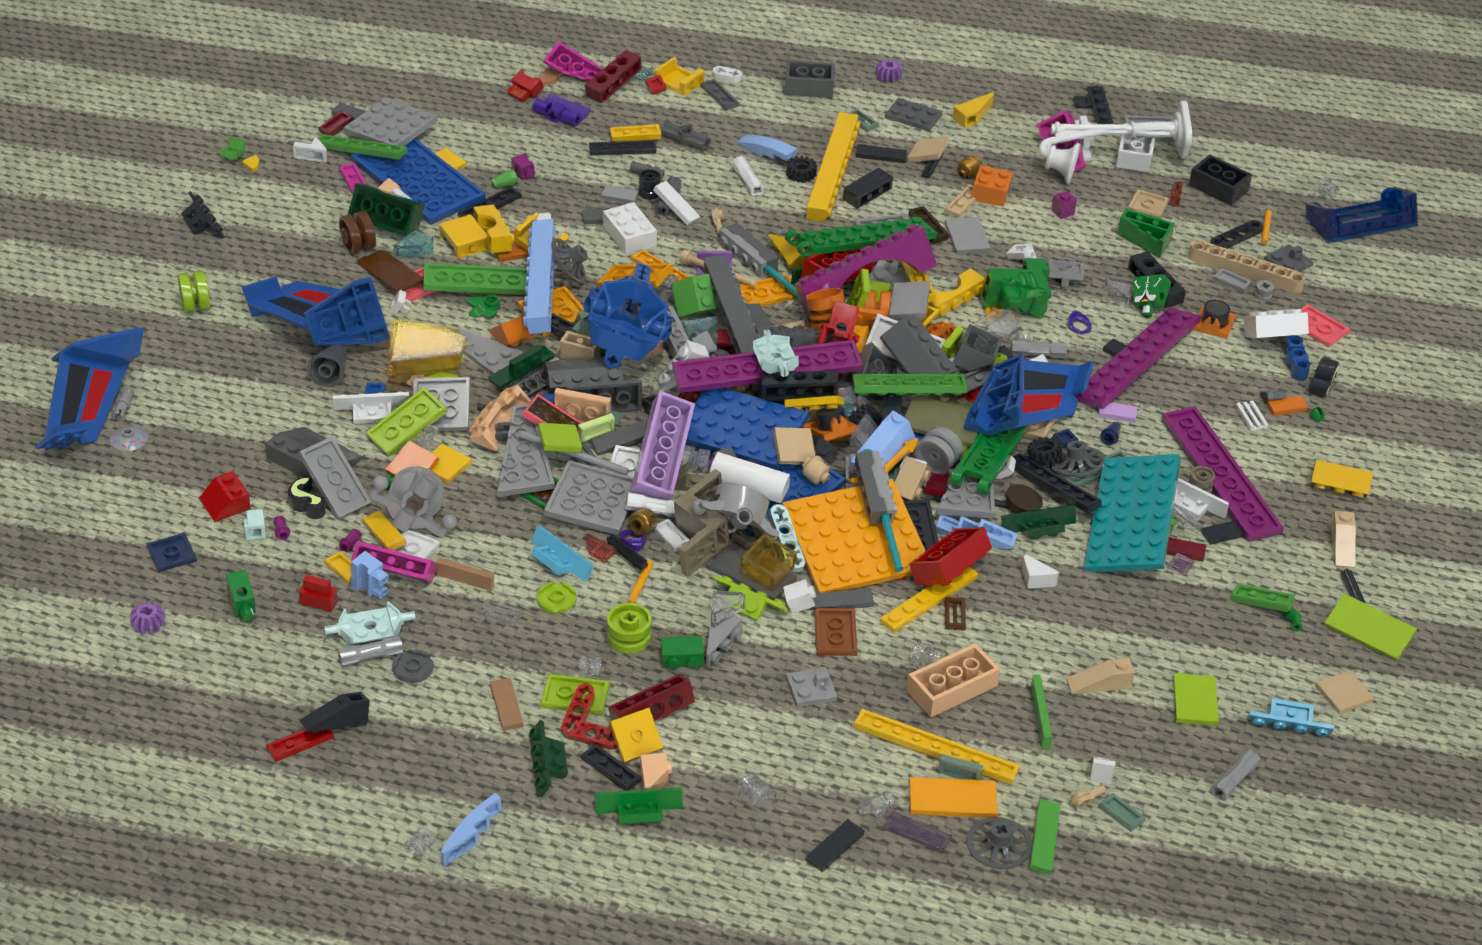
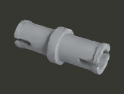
[111,387,134,421]

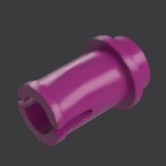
[273,516,291,540]
[339,529,362,552]

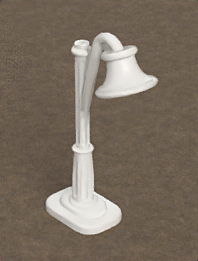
[1039,101,1192,184]

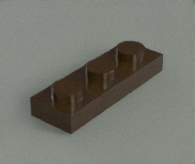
[908,206,949,244]

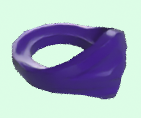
[1068,310,1092,334]
[620,529,646,551]

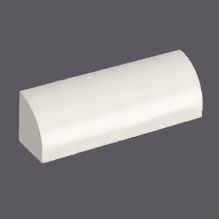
[710,452,790,503]

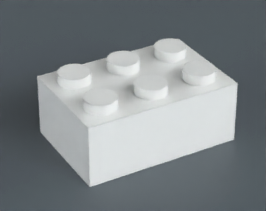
[1116,123,1155,172]
[603,202,657,255]
[1244,309,1309,338]

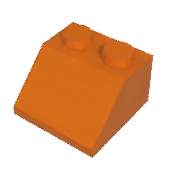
[488,314,536,348]

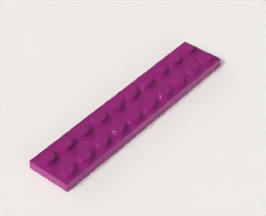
[1074,307,1201,409]
[672,340,863,393]
[1161,406,1284,541]

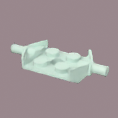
[753,330,799,377]
[324,601,416,645]

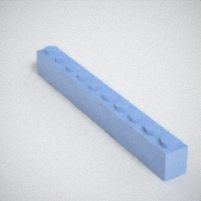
[523,219,556,334]

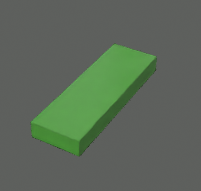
[1230,584,1295,612]

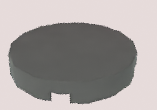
[392,649,434,683]

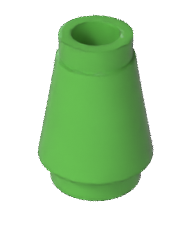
[491,169,518,189]

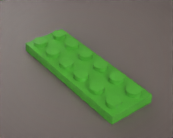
[423,263,528,295]
[852,374,967,395]

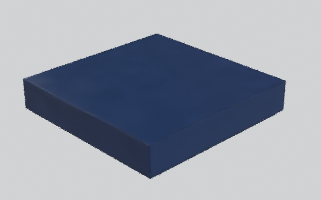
[146,533,197,573]

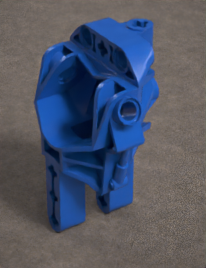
[584,263,674,368]

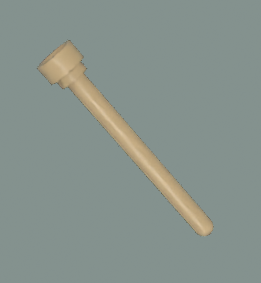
[679,250,757,287]

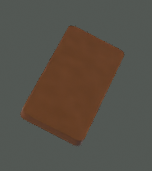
[357,250,424,293]

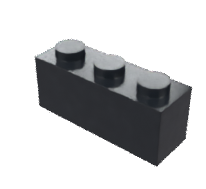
[843,167,893,209]

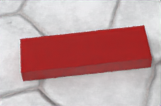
[266,729,334,762]

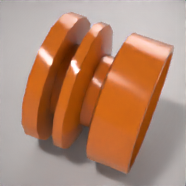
[806,288,845,329]

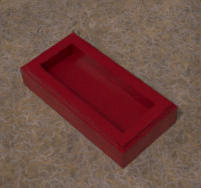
[318,110,354,136]
[924,472,949,497]

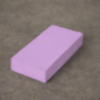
[1098,403,1138,423]

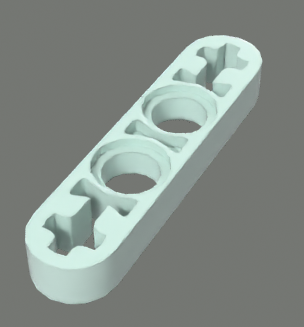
[769,504,805,572]

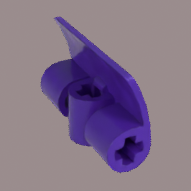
[532,94,590,127]

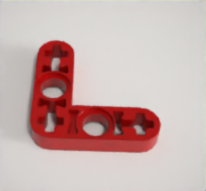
[561,683,617,750]

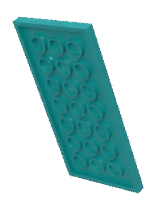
[1084,454,1181,572]

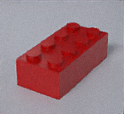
[801,249,873,285]
[909,527,992,587]

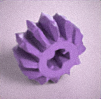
[875,59,903,83]
[130,601,166,635]

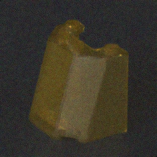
[386,319,467,378]

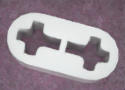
[712,66,742,83]

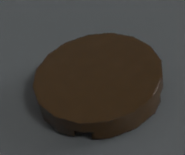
[1005,484,1043,513]

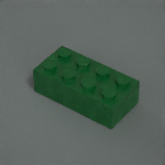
[347,183,425,237]

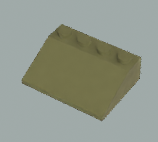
[904,393,979,447]

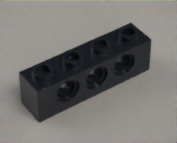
[1128,251,1186,308]
[762,370,839,401]

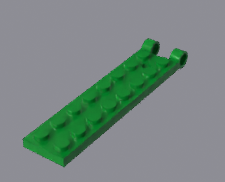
[785,217,937,258]
[950,425,1030,495]

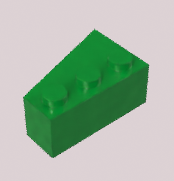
[1118,208,1175,258]

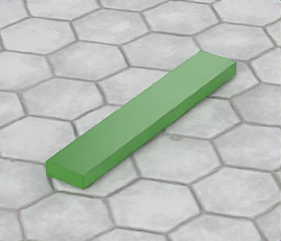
[317,134,408,159]

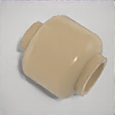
[802,456,831,484]

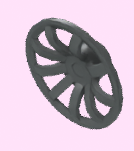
[551,238,588,284]
[1049,440,1106,477]
[967,817,1032,869]

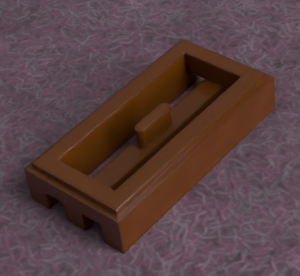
[945,597,966,631]

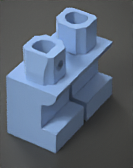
[351,551,389,599]

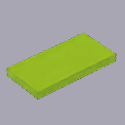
[366,387,448,457]
[1324,593,1417,661]

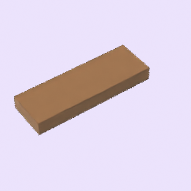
[436,558,495,591]
[490,678,524,731]

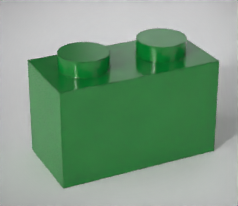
[661,636,704,669]

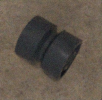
[639,169,661,200]

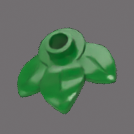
[467,295,501,318]

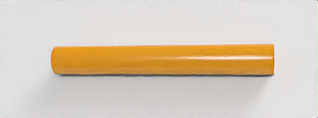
[1261,210,1272,244]
[627,560,654,603]

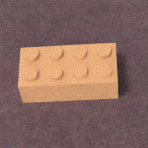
[907,643,1000,717]

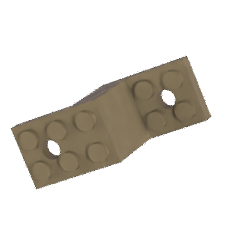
[674,469,729,577]

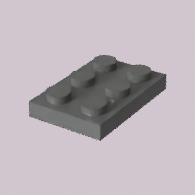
[885,98,943,132]

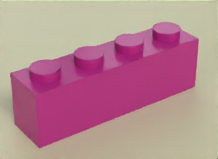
[351,541,436,583]

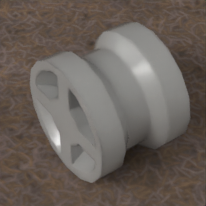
[1255,280,1274,301]

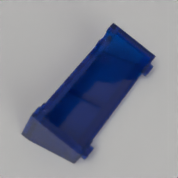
[1306,187,1418,243]

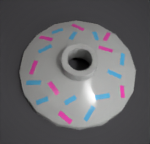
[110,426,148,451]

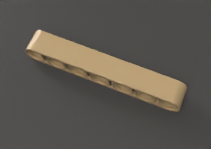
[1188,240,1305,293]

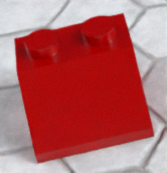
[199,471,251,522]

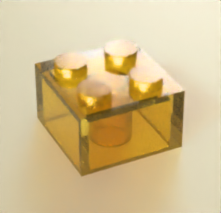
[740,533,797,592]

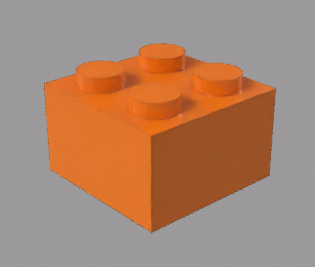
[971,165,1013,206]

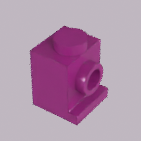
[511,153,535,180]

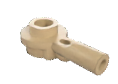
[712,207,724,236]
[1070,785,1106,810]

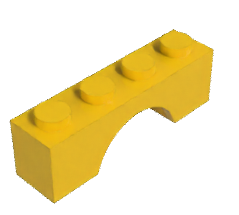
[474,204,514,253]
[928,268,985,319]

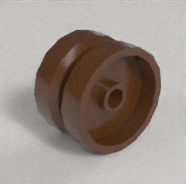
[339,210,376,254]

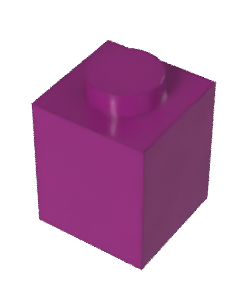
[1051,191,1077,219]

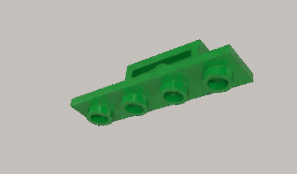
[595,787,683,825]

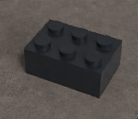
[1189,154,1252,205]

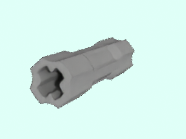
[1011,341,1067,359]
[338,636,403,667]
[1210,749,1260,801]

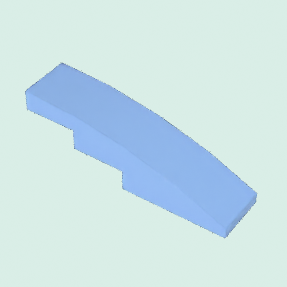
[735,135,797,161]
[935,515,1018,549]
[441,793,501,866]

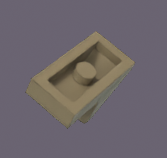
[674,463,705,491]

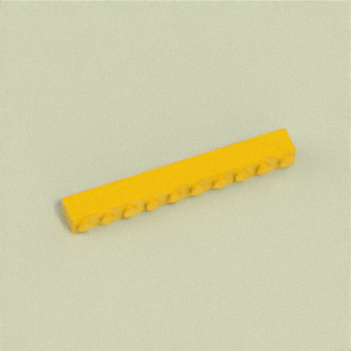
[806,112,861,222]

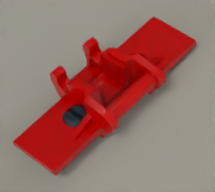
[817,301,860,380]

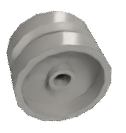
[914,426,963,475]

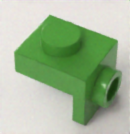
[220,137,246,161]

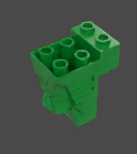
[980,258,1052,319]

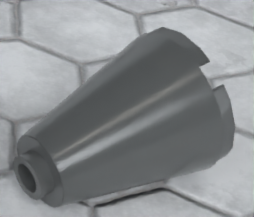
[307,344,347,387]

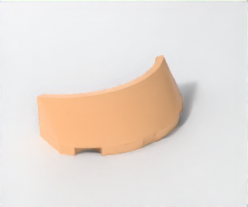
[469,385,531,451]

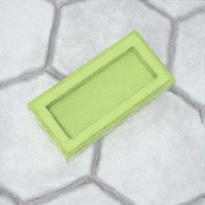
[578,413,615,443]

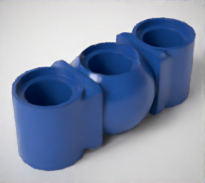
[1284,335,1310,381]

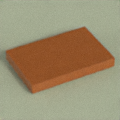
[814,608,858,656]

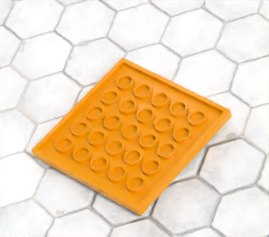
[782,479,925,593]

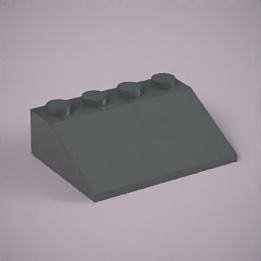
[265,427,363,484]

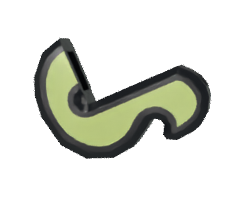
[1309,357,1340,397]
[288,477,326,519]

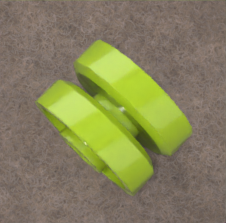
[178,270,210,313]
[607,603,652,653]

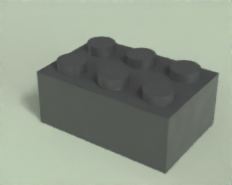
[785,60,835,98]

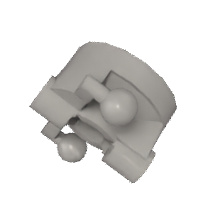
[369,466,457,538]
[691,483,779,544]

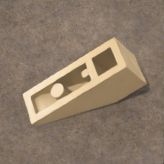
[1331,511,1356,568]
[1067,658,1135,694]

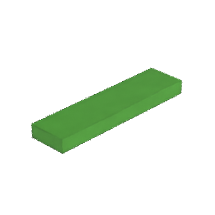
[1031,675,1052,750]
[1029,798,1061,875]

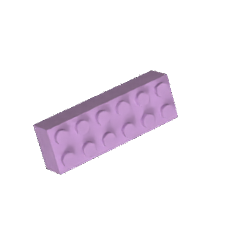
[630,391,695,500]

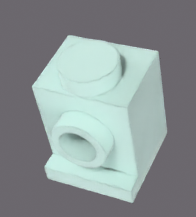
[244,509,266,540]

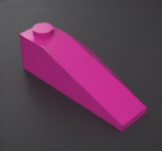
[543,41,604,81]
[1037,110,1086,172]

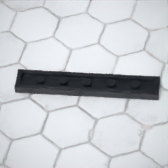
[1013,453,1102,514]

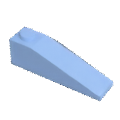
[850,410,915,467]

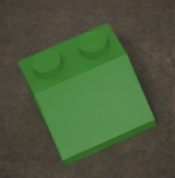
[671,274,717,318]

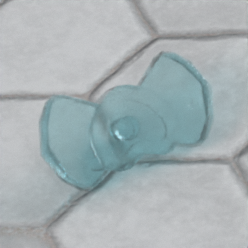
[633,67,654,79]

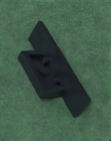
[181,191,226,239]

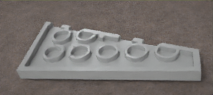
[444,328,549,388]
[497,403,555,497]
[936,447,995,519]

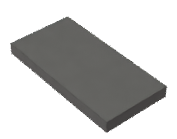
[708,543,797,601]

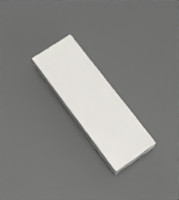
[653,181,700,226]

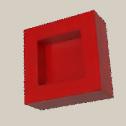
[645,75,667,95]

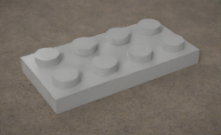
[298,436,372,520]

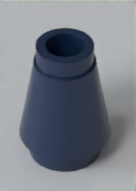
[1100,422,1121,446]

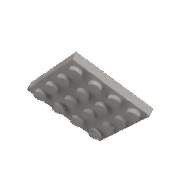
[344,98,438,146]
[544,460,633,536]

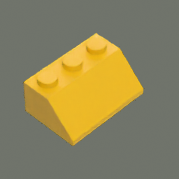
[1311,460,1374,498]

